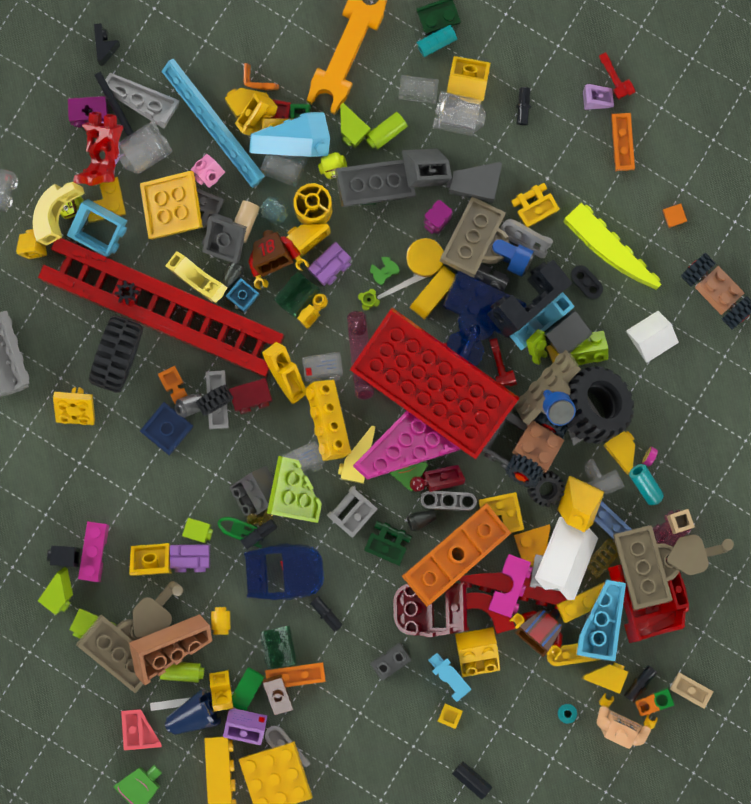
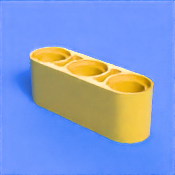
[410,265,459,320]

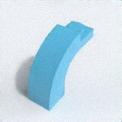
[510,292,575,350]

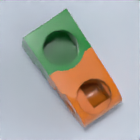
[635,687,674,716]

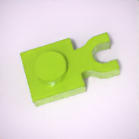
[526,329,548,365]

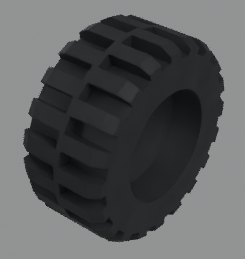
[89,315,143,393]
[567,366,634,444]

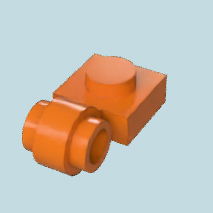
[158,366,188,404]

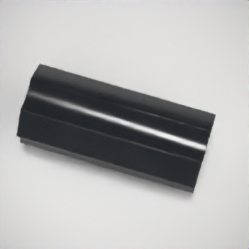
[452,761,492,800]

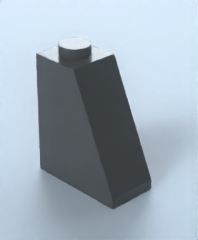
[447,162,502,203]

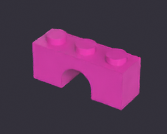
[78,521,109,582]
[488,554,533,618]

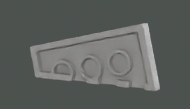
[105,73,179,129]

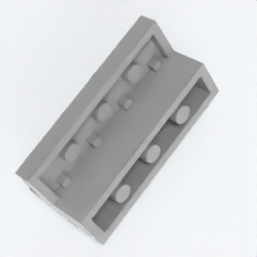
[0,311,29,397]

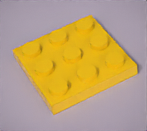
[140,171,203,240]
[239,741,313,804]

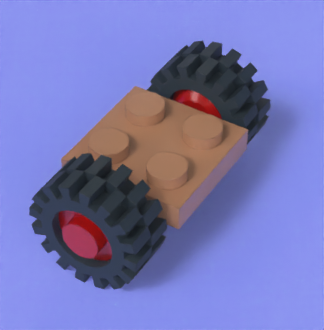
[681,252,751,330]
[505,412,568,488]

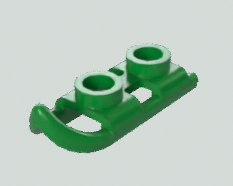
[218,517,262,548]

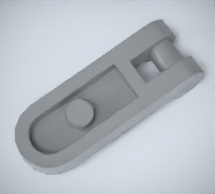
[500,219,553,258]
[265,726,311,768]

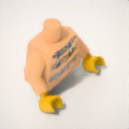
[597,693,658,749]

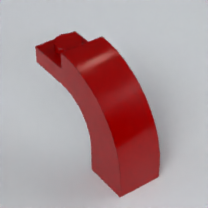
[466,592,515,634]

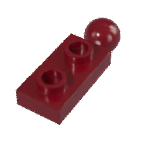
[410,465,466,492]

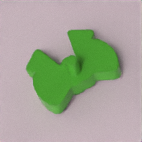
[370,257,400,286]

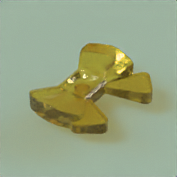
[247,510,273,526]

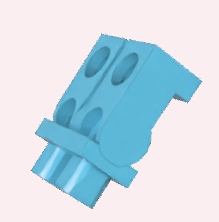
[428,653,472,702]

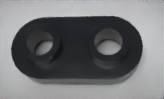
[571,265,603,300]

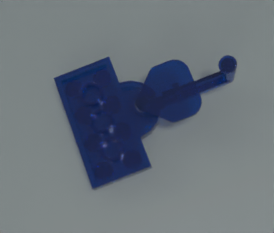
[443,271,527,366]

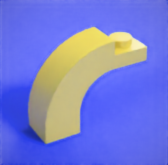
[33,182,85,245]
[165,251,227,303]

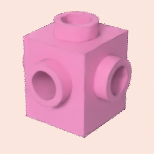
[190,154,225,188]

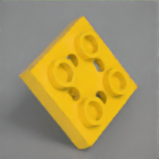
[53,387,95,425]

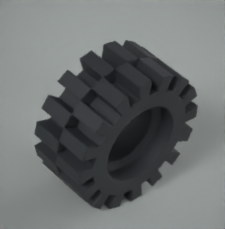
[196,385,233,416]
[527,470,565,507]

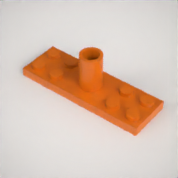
[402,503,511,607]

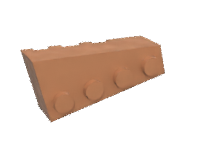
[129,614,212,686]

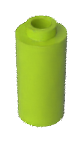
[366,112,408,150]
[160,662,204,683]

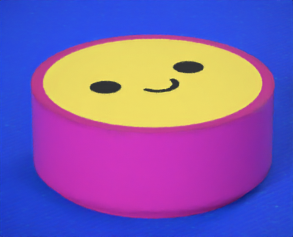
[642,447,658,467]

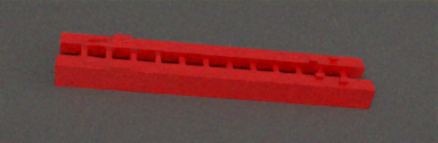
[38,238,285,378]

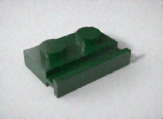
[416,0,461,36]

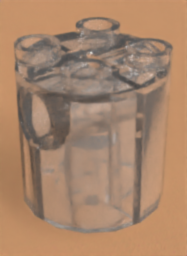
[433,91,487,137]
[118,121,173,175]

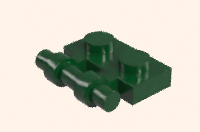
[364,521,412,566]

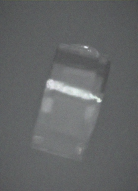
[584,459,625,495]

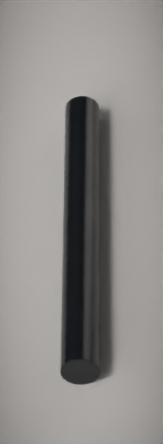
[94,71,137,142]

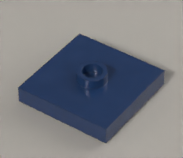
[140,402,194,456]

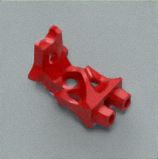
[73,111,123,186]

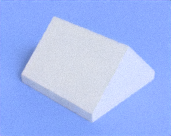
[626,311,679,363]

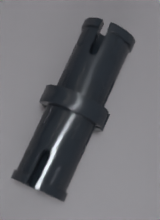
[624,665,658,703]

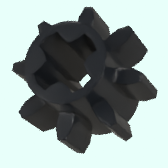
[114,280,139,306]

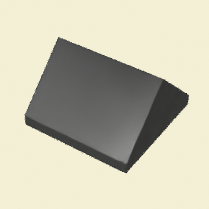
[544,310,592,354]

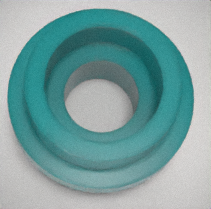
[558,704,577,724]

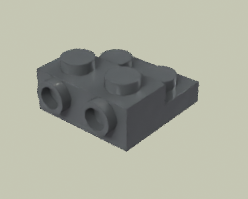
[202,214,247,264]

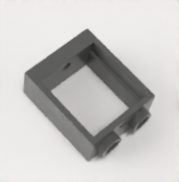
[482,412,528,469]

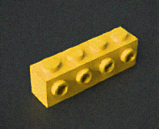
[306,380,351,461]

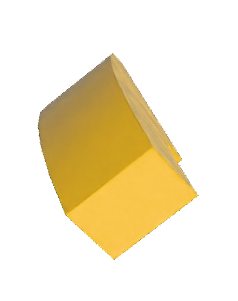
[262,342,306,404]

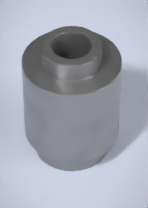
[175,394,202,418]

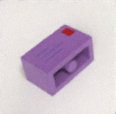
[223,708,267,745]

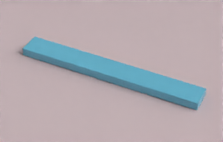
[162,59,265,188]

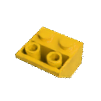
[455,627,500,677]

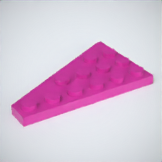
[353,411,461,480]

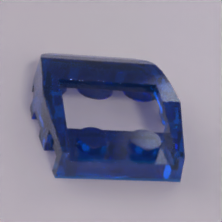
[244,543,324,600]

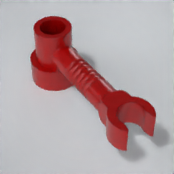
[599,52,636,99]
[490,338,517,386]

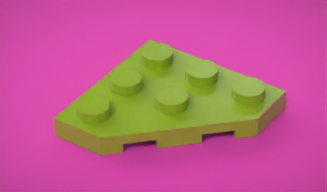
[267,456,322,523]

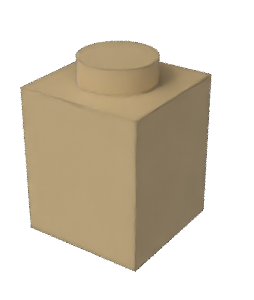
[667,509,695,534]

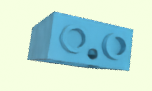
[67,199,127,257]

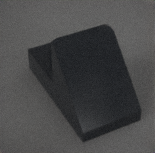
[94,23,120,66]

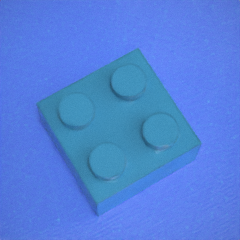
[226,278,260,313]

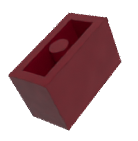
[229,378,273,414]

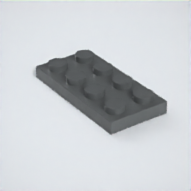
[335,160,416,207]

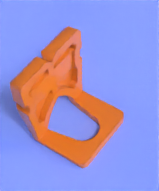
[243,63,279,91]

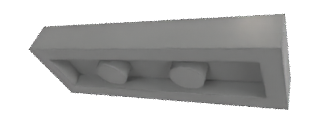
[206,370,229,430]

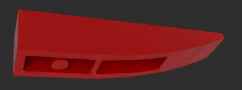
[458,573,567,610]

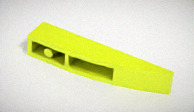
[563,203,662,290]

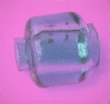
[260,196,289,224]

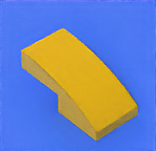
[209,670,233,712]

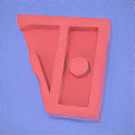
[121,709,162,750]

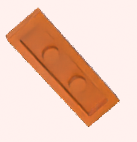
[611,113,635,171]
[265,662,326,687]

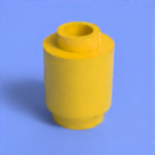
[211,607,231,635]

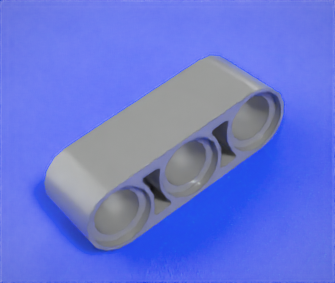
[420,491,477,511]

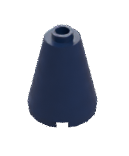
[165,689,221,735]

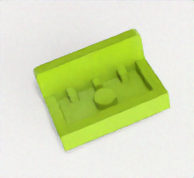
[570,331,609,365]

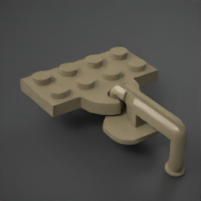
[613,525,734,611]
[76,581,183,693]

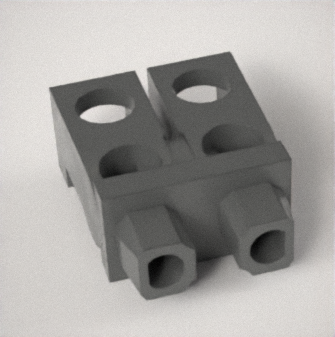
[370,643,411,681]

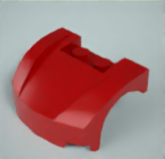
[608,558,689,643]

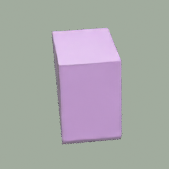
[583,84,614,110]

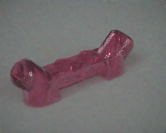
[347,311,374,400]

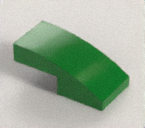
[232,667,265,711]

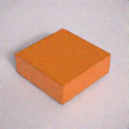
[662,204,687,228]

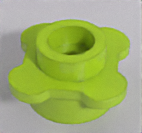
[358,289,380,311]

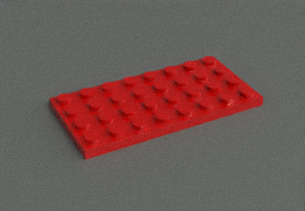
[350,308,519,459]

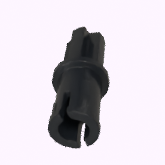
[516,87,531,126]
[240,519,277,550]
[310,596,342,632]

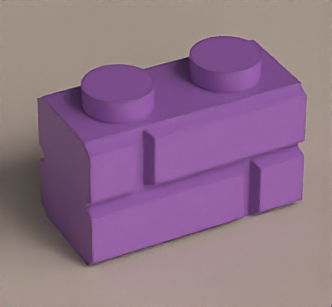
[308,242,351,286]
[170,545,210,572]

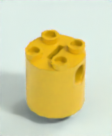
[293,183,333,225]

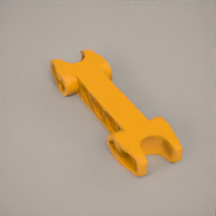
[307,0,387,115]

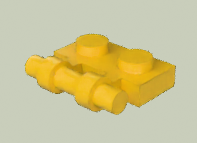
[511,183,560,228]

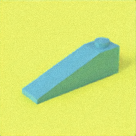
[249,112,330,157]
[577,580,626,661]

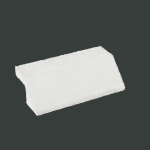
[535,517,598,600]

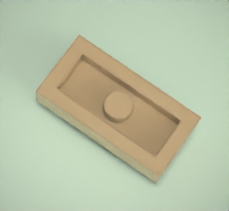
[669,672,713,709]

